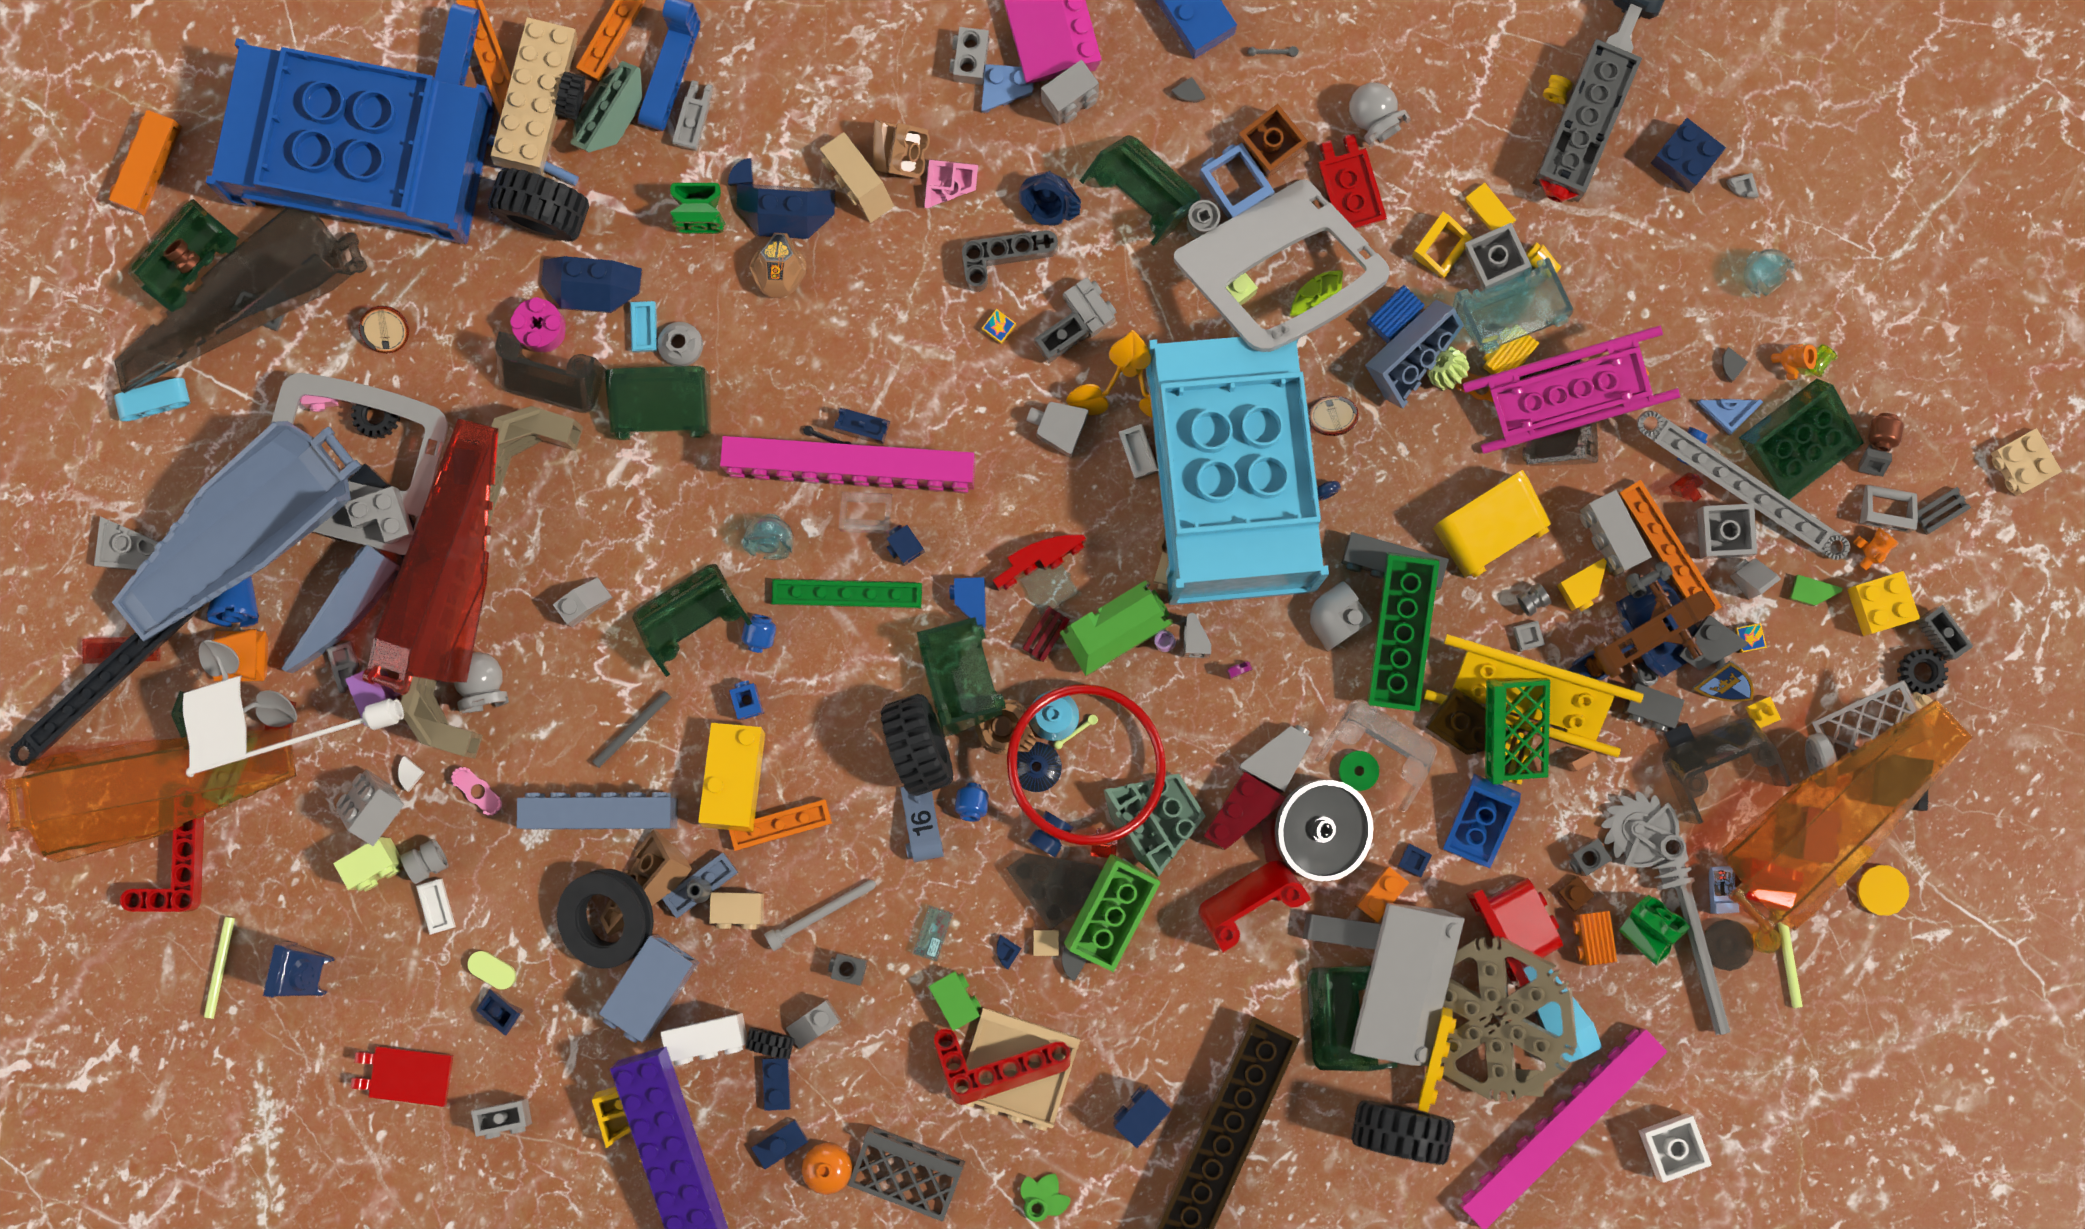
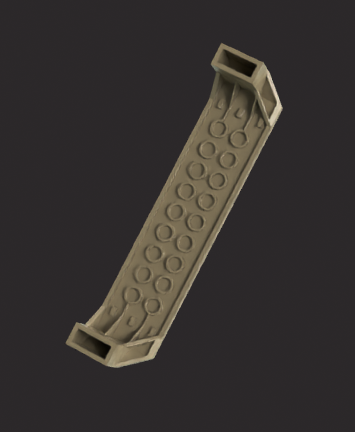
[400,406,583,759]

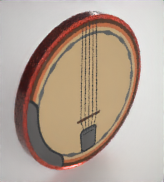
[359,306,409,354]
[1308,396,1359,436]

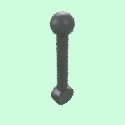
[1247,46,1299,57]

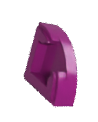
[1226,661,1253,679]

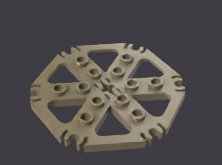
[1441,937,1577,1101]

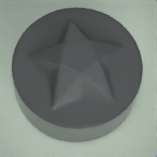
[1632,661,1658,687]

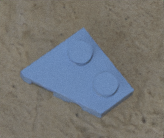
[982,64,1033,113]

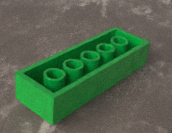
[1367,552,1440,712]

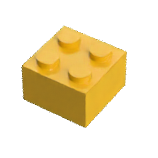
[1847,571,1920,636]

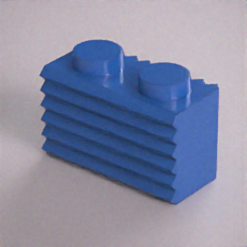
[1366,285,1425,344]

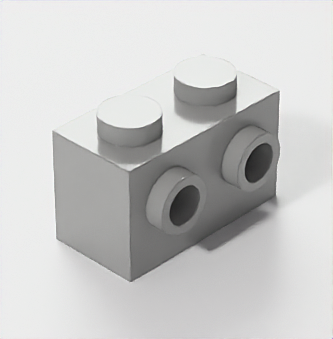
[471,1098,532,1139]

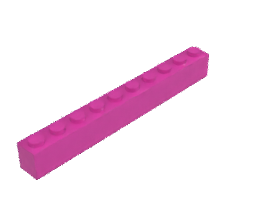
[1459,1028,1668,1229]

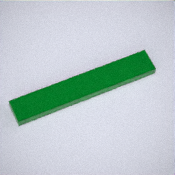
[771,579,922,609]

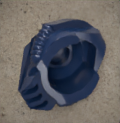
[1019,170,1081,226]

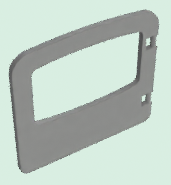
[1174,180,1390,352]
[271,373,448,555]

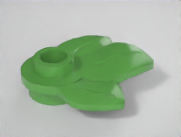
[1020,1174,1071,1222]

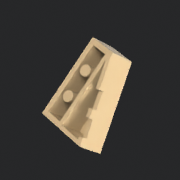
[820,132,895,223]

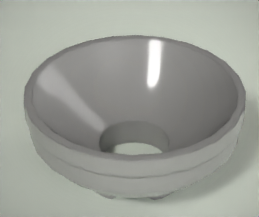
[658,322,703,367]

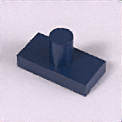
[752,1119,809,1170]

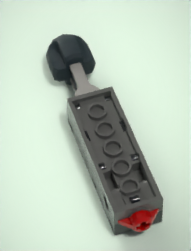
[1533,0,1665,203]

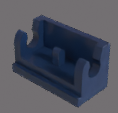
[834,408,890,445]

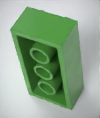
[1064,854,1161,972]

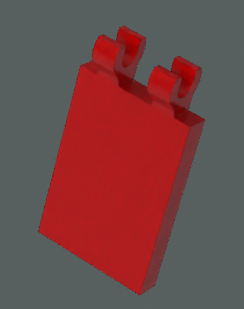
[1318,134,1387,229]
[350,1046,454,1107]

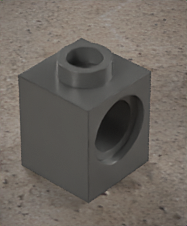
[1568,838,1612,876]
[828,953,868,986]

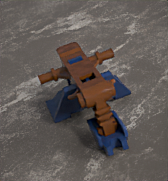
[1567,578,1715,681]

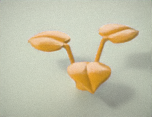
[1066,330,1153,418]

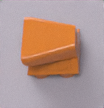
[211,629,268,681]

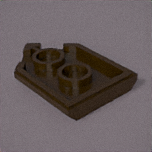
[1425,688,1486,755]

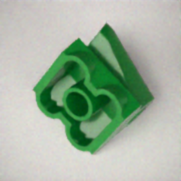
[670,183,726,234]
[1619,895,1690,966]

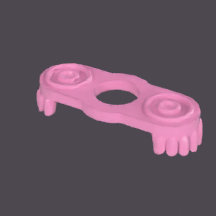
[451,767,502,816]

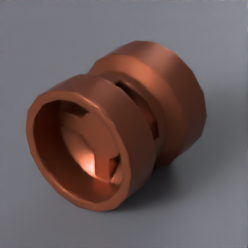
[163,238,200,273]

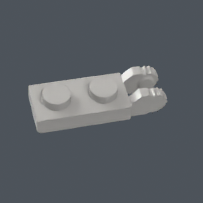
[672,80,713,151]

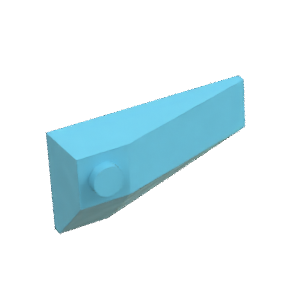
[1524,966,1602,1062]

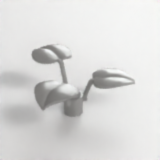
[199,640,297,727]

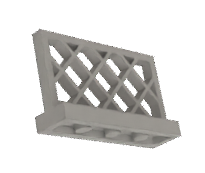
[1812,680,1934,778]

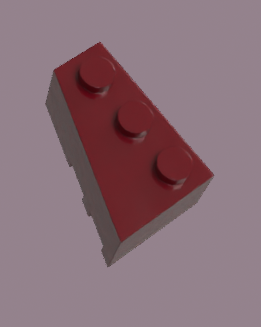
[1203,772,1286,850]

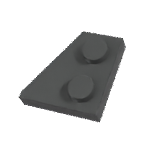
[1677,615,1748,670]

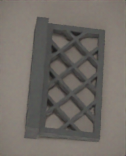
[848,1125,966,1222]

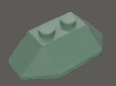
[571,61,643,153]

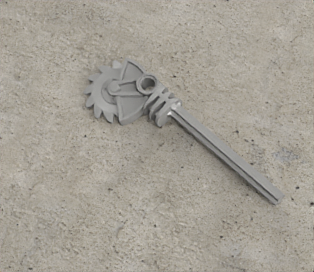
[1601,791,1731,1035]

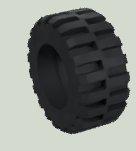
[487,168,589,242]
[881,694,954,796]
[1351,1100,1455,1165]

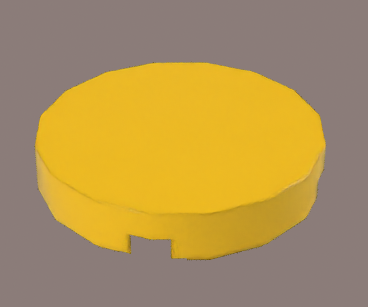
[1856,865,1909,916]

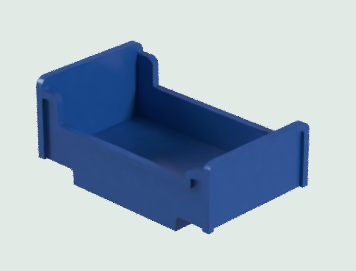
[206,38,495,244]

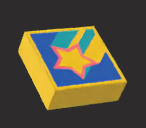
[982,309,1016,345]
[1734,623,1767,653]

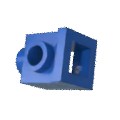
[729,681,765,721]

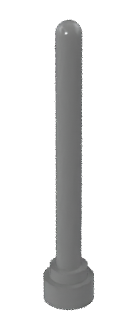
[764,880,876,951]

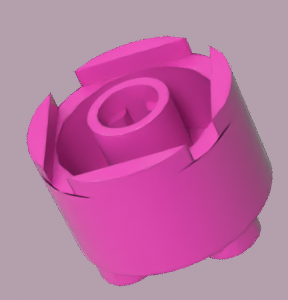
[510,297,566,353]

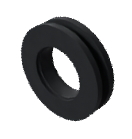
[557,869,654,969]

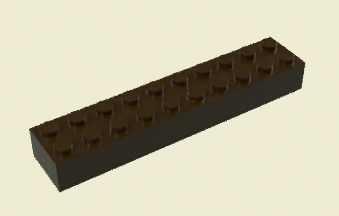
[1155,1015,1300,1229]

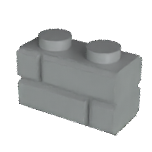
[1063,277,1117,338]

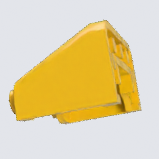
[1433,470,1551,578]

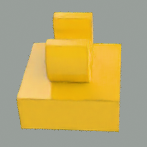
[1745,696,1781,730]

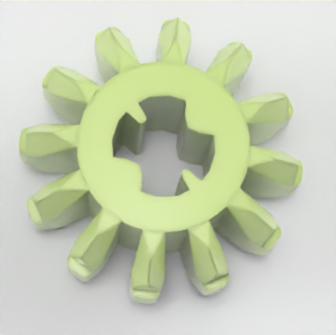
[1426,347,1470,390]

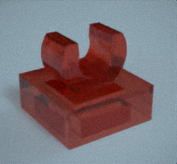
[1669,472,1704,503]
[1090,828,1118,858]

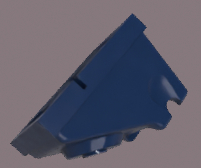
[263,941,335,998]

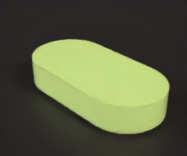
[468,951,516,989]

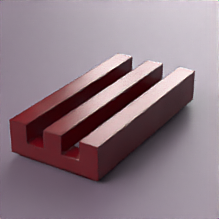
[1021,606,1070,662]

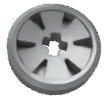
[1805,733,1839,789]

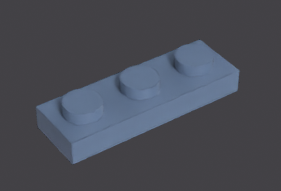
[662,852,739,919]

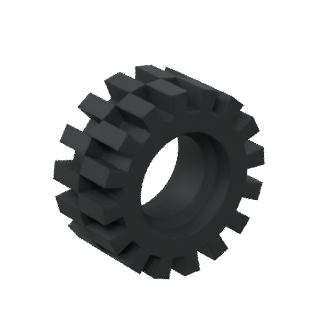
[555,72,586,120]
[351,404,400,439]
[1897,649,1949,695]
[745,1028,795,1059]

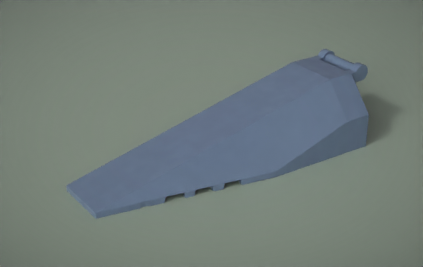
[112,421,362,641]

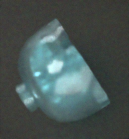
[1743,248,1795,298]
[742,514,794,560]

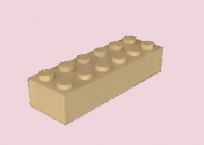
[491,17,578,176]

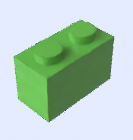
[928,971,982,1031]

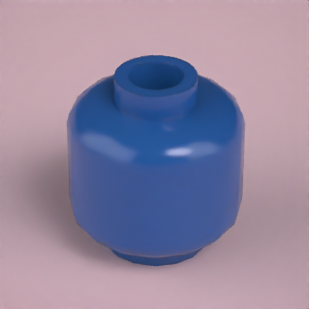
[741,614,776,653]
[955,783,989,822]

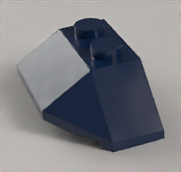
[736,183,836,239]
[541,256,642,313]

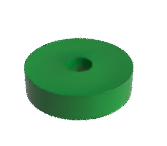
[1338,751,1380,791]

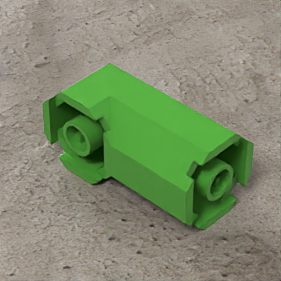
[1060,580,1174,676]

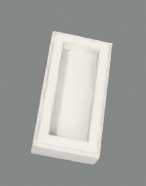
[1119,424,1158,479]
[416,879,456,935]

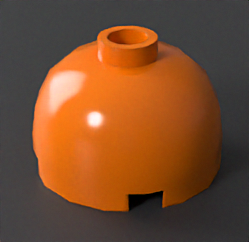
[801,1142,853,1195]

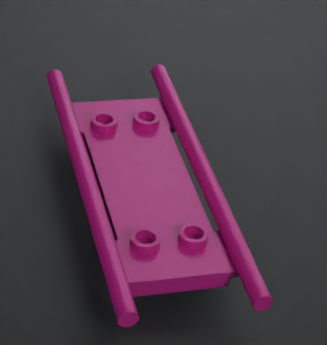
[1463,325,1681,454]

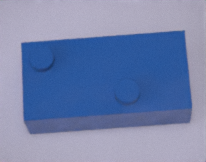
[1155,0,1237,59]

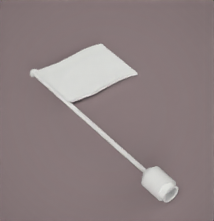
[183,675,404,777]

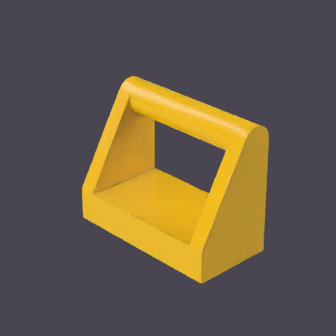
[1411,212,1473,278]

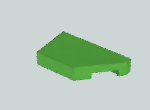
[1789,575,1843,606]

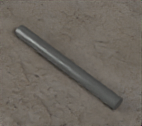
[592,691,672,768]

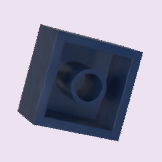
[1651,118,1726,193]
[1113,1085,1172,1148]

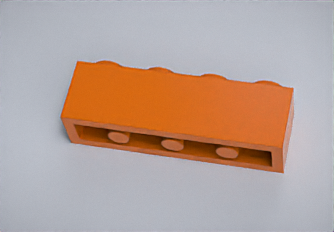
[109,110,182,216]

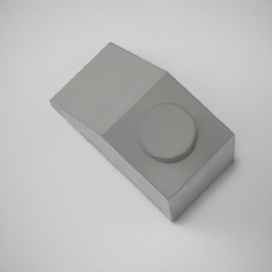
[1730,558,1781,600]
[553,577,613,627]
[786,1000,842,1049]

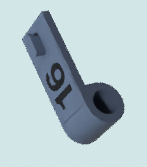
[901,787,944,863]

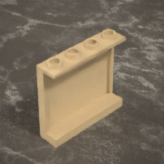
[957,1007,1081,1131]

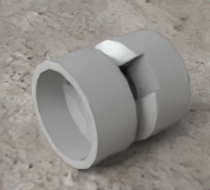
[1187,200,1220,238]
[401,839,449,884]

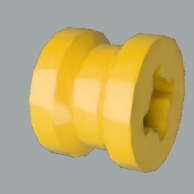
[1543,75,1573,104]

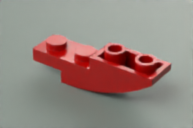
[993,535,1086,591]

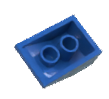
[1443,774,1521,868]

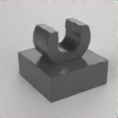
[1858,445,1892,477]

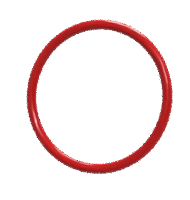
[1007,684,1166,845]

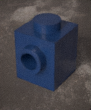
[886,525,925,566]

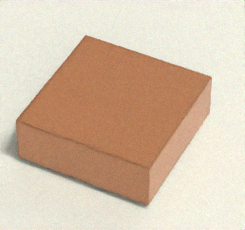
[1567,751,1598,772]

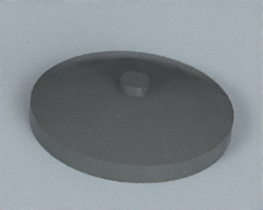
[1275,779,1373,881]

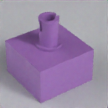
[345,667,410,726]

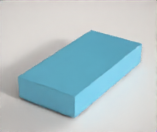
[630,301,658,353]

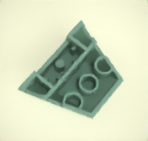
[1103,773,1206,877]

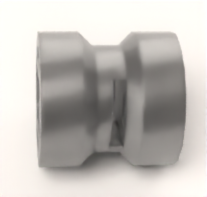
[1516,583,1551,617]

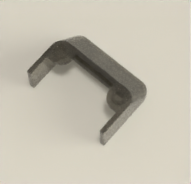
[1662,718,1792,824]

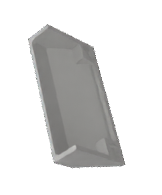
[1350,903,1465,1066]

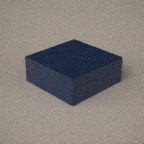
[1397,843,1432,877]

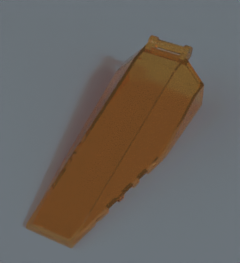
[1721,699,1973,934]
[2,728,297,863]

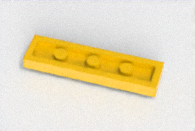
[1418,1007,1456,1112]

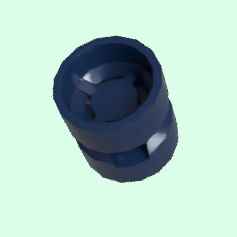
[1028,811,1074,858]

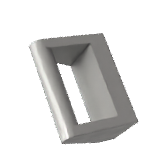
[1859,485,1918,533]
[1183,613,1211,658]

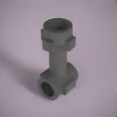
[1625,561,1673,598]

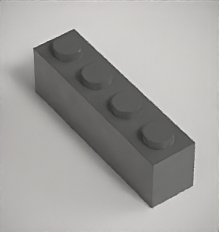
[1341,532,1449,591]

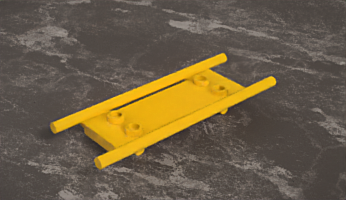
[1423,634,1644,758]

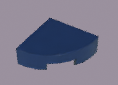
[728,158,754,186]
[997,935,1022,970]

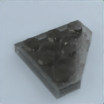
[1006,853,1101,930]

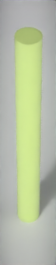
[1775,909,1803,1008]
[204,917,235,1019]

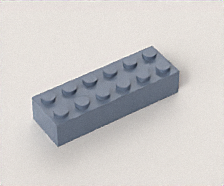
[517,792,678,830]

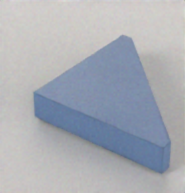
[1696,399,1763,436]

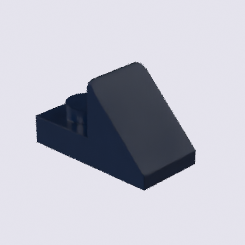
[476,989,523,1035]

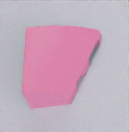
[924,160,978,208]

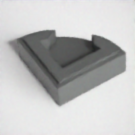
[1171,77,1206,103]
[1722,347,1748,383]
[1062,946,1087,981]

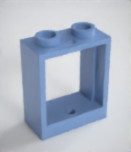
[1199,143,1275,220]

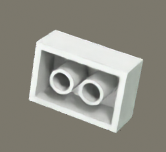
[661,1013,748,1066]

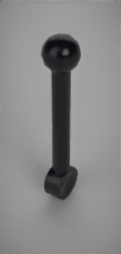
[803,426,851,444]

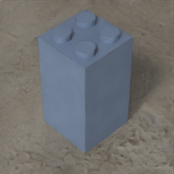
[599,935,700,1043]

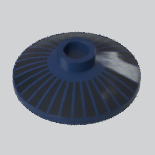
[1017,742,1062,792]

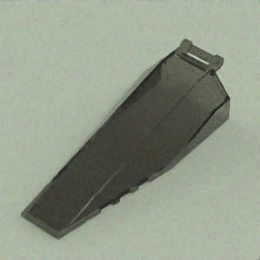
[114,207,367,393]

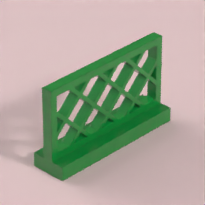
[1485,678,1550,785]

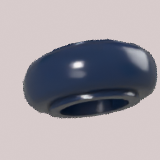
[1317,481,1341,501]

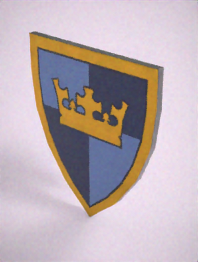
[1693,658,1754,702]

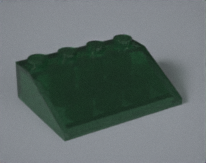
[1739,378,1864,500]

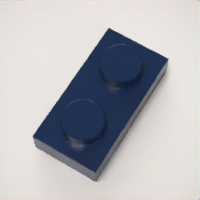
[762,1058,791,1111]

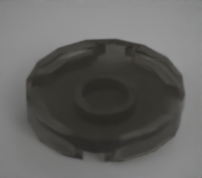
[1704,919,1754,971]

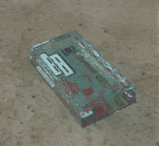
[913,905,953,962]

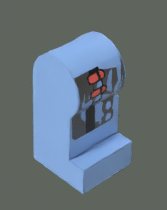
[1709,866,1739,914]

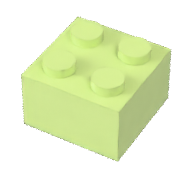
[333,837,403,892]

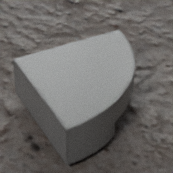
[1726,173,1759,199]

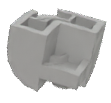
[1310,581,1372,651]

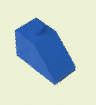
[949,577,986,630]

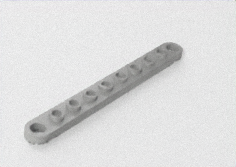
[1637,410,1850,560]

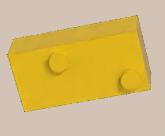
[698,723,765,832]

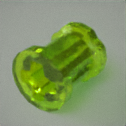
[1807,344,1838,377]

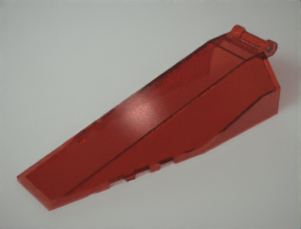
[362,418,498,695]

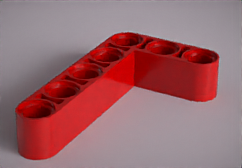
[120,787,205,912]
[934,1028,1071,1105]

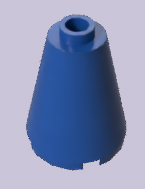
[207,576,259,627]

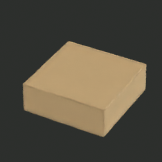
[1033,930,1059,956]

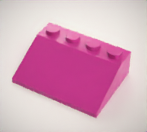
[1003,0,1102,84]

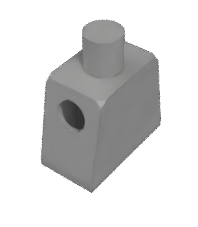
[1026,402,1089,458]

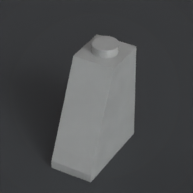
[1238,725,1313,792]

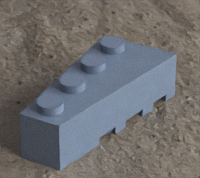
[1365,300,1464,409]

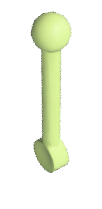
[1053,715,1098,749]

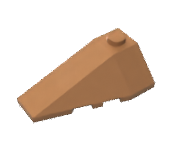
[600,829,692,936]

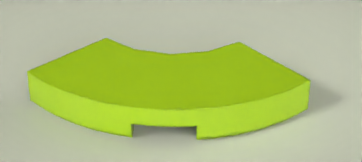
[1289,270,1343,317]

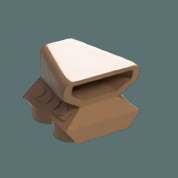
[873,119,930,179]

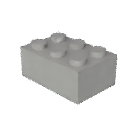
[1580,490,1652,577]
[336,769,404,846]

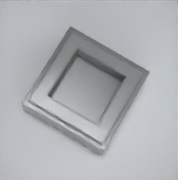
[1513,621,1545,652]

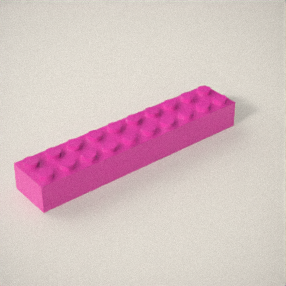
[720,436,976,493]

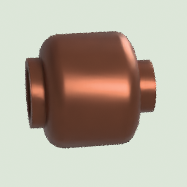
[1868,413,1904,452]

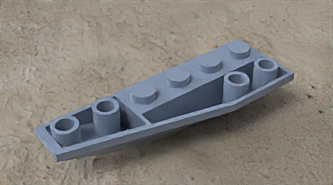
[281,545,403,674]

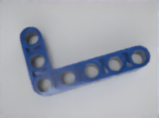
[638,0,701,131]
[434,3,480,86]

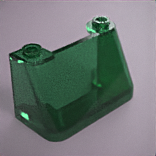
[605,366,711,440]
[917,617,1006,737]

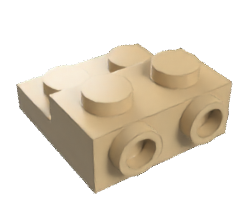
[1990,428,2062,496]

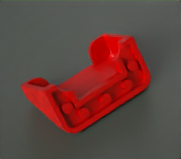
[1198,860,1311,953]

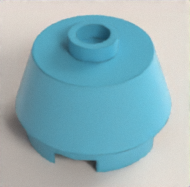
[1030,691,1079,741]

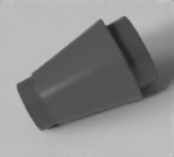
[686,878,711,903]

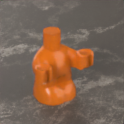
[1771,344,1817,380]
[1853,528,1899,571]

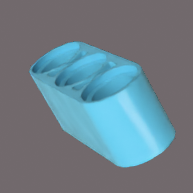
[114,378,190,421]

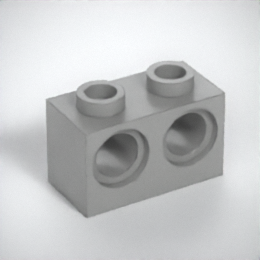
[949,27,989,85]

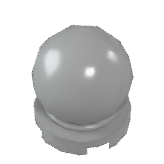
[1349,82,1411,147]
[453,652,509,713]

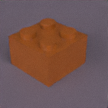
[1237,103,1309,179]

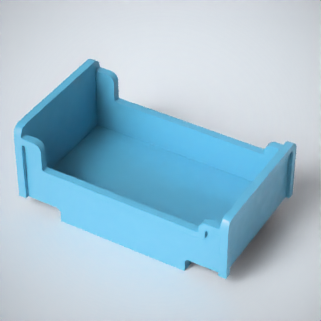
[1146,337,1329,605]

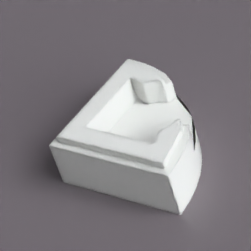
[398,756,425,792]

